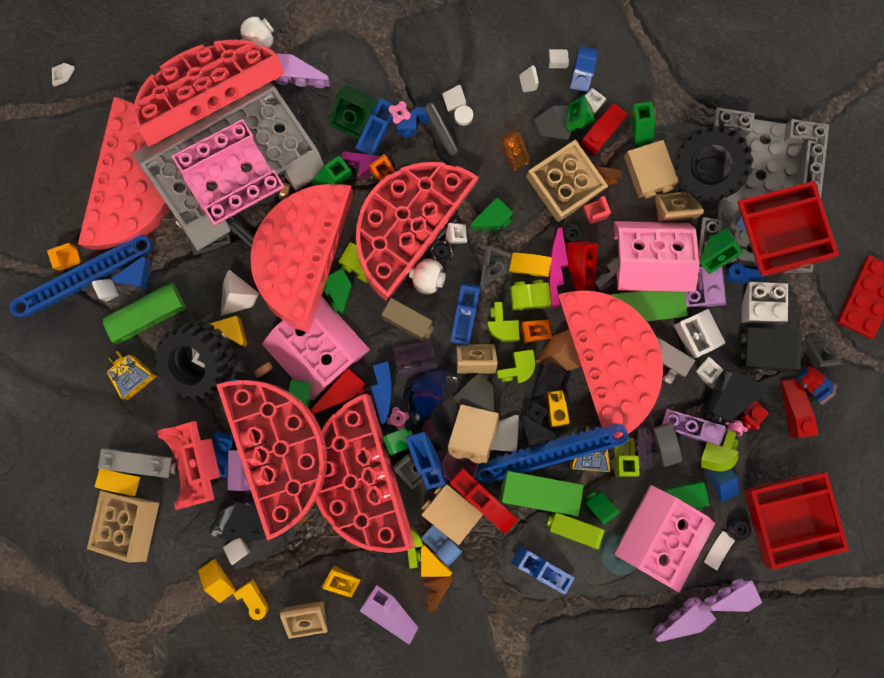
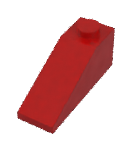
[580,103,628,157]
[567,241,598,292]
[310,369,366,415]
[780,379,818,438]

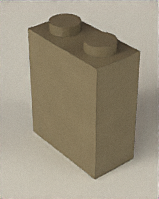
[382,298,434,342]

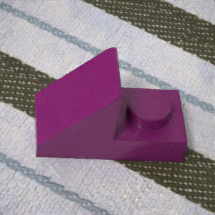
[341,151,380,181]

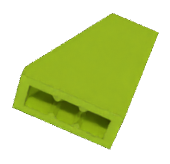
[546,512,605,550]

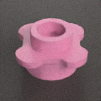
[389,101,411,124]
[387,407,409,430]
[724,420,748,436]

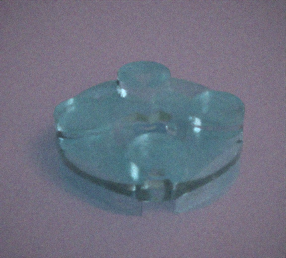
[601,535,636,576]

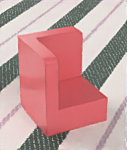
[583,196,611,225]

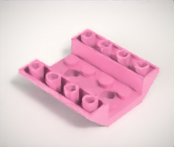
[172,119,284,226]
[613,221,699,292]
[262,296,370,401]
[613,485,715,592]

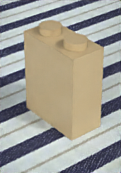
[624,140,678,199]
[448,405,499,463]
[421,483,483,545]

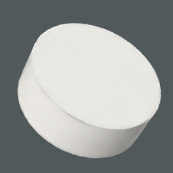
[454,106,473,126]

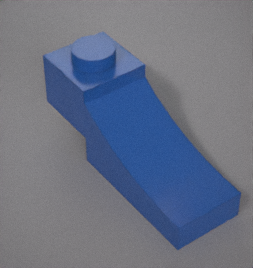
[511,546,575,595]

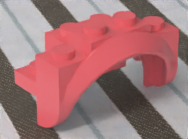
[157,421,220,510]

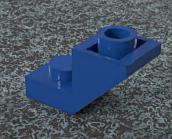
[397,107,431,138]
[213,431,235,478]

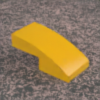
[509,253,552,277]
[94,469,140,496]

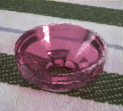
[442,453,478,481]

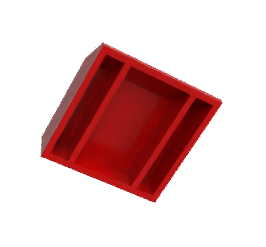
[737,181,839,276]
[743,472,849,570]

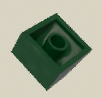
[328,85,379,140]

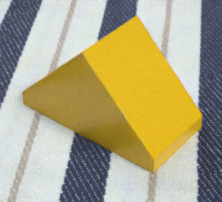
[210,316,247,347]
[421,543,452,577]
[198,559,236,603]
[322,565,361,598]

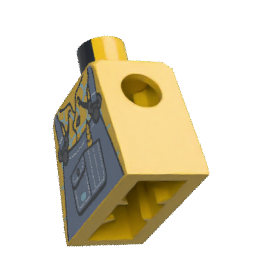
[107,351,157,400]
[570,427,610,472]

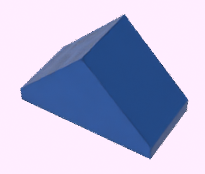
[111,256,151,289]
[706,469,739,502]

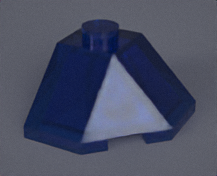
[412,369,448,420]

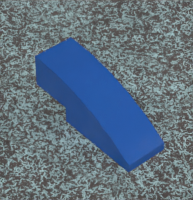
[355,98,396,155]
[450,283,480,345]
[371,362,392,424]
[406,431,448,490]

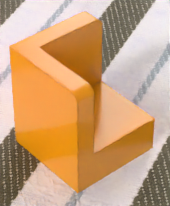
[47,243,82,272]

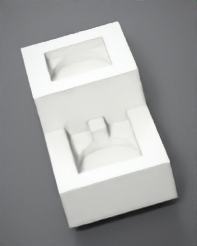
[696,357,723,389]

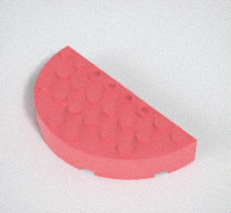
[133,40,285,147]
[78,97,179,250]
[356,162,479,301]
[251,184,354,333]
[558,291,663,437]
[217,380,327,540]
[316,394,416,553]

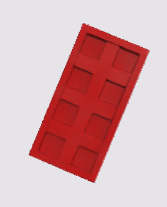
[836,255,884,340]

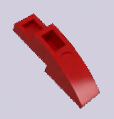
[449,468,519,534]

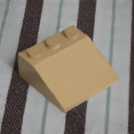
[526,140,608,222]
[87,491,159,562]

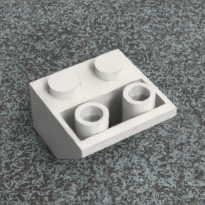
[741,282,788,325]
[674,309,725,358]

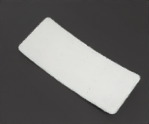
[704,531,735,570]

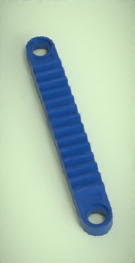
[10,235,153,318]
[476,424,629,483]

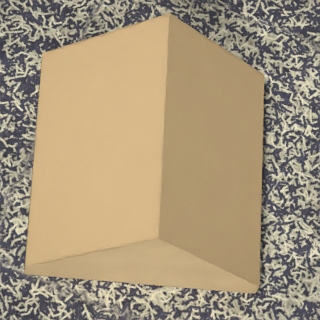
[655,191,704,222]
[457,344,497,373]
[280,601,328,639]

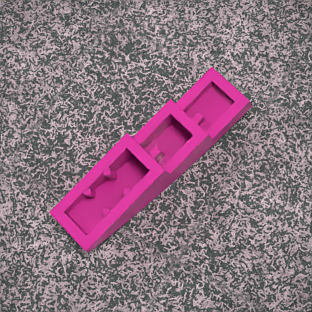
[548,227,568,308]

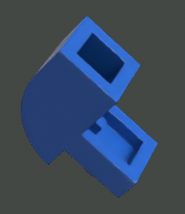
[570,46,597,92]

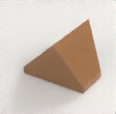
[535,330,581,371]

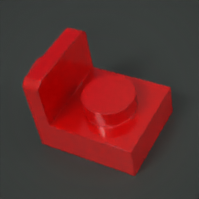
[737,401,769,430]

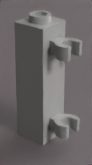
[656,337,695,384]
[98,449,178,478]

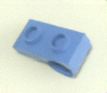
[421,525,463,566]

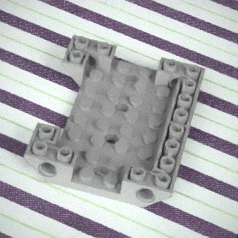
[131,83,324,251]
[698,108,829,273]

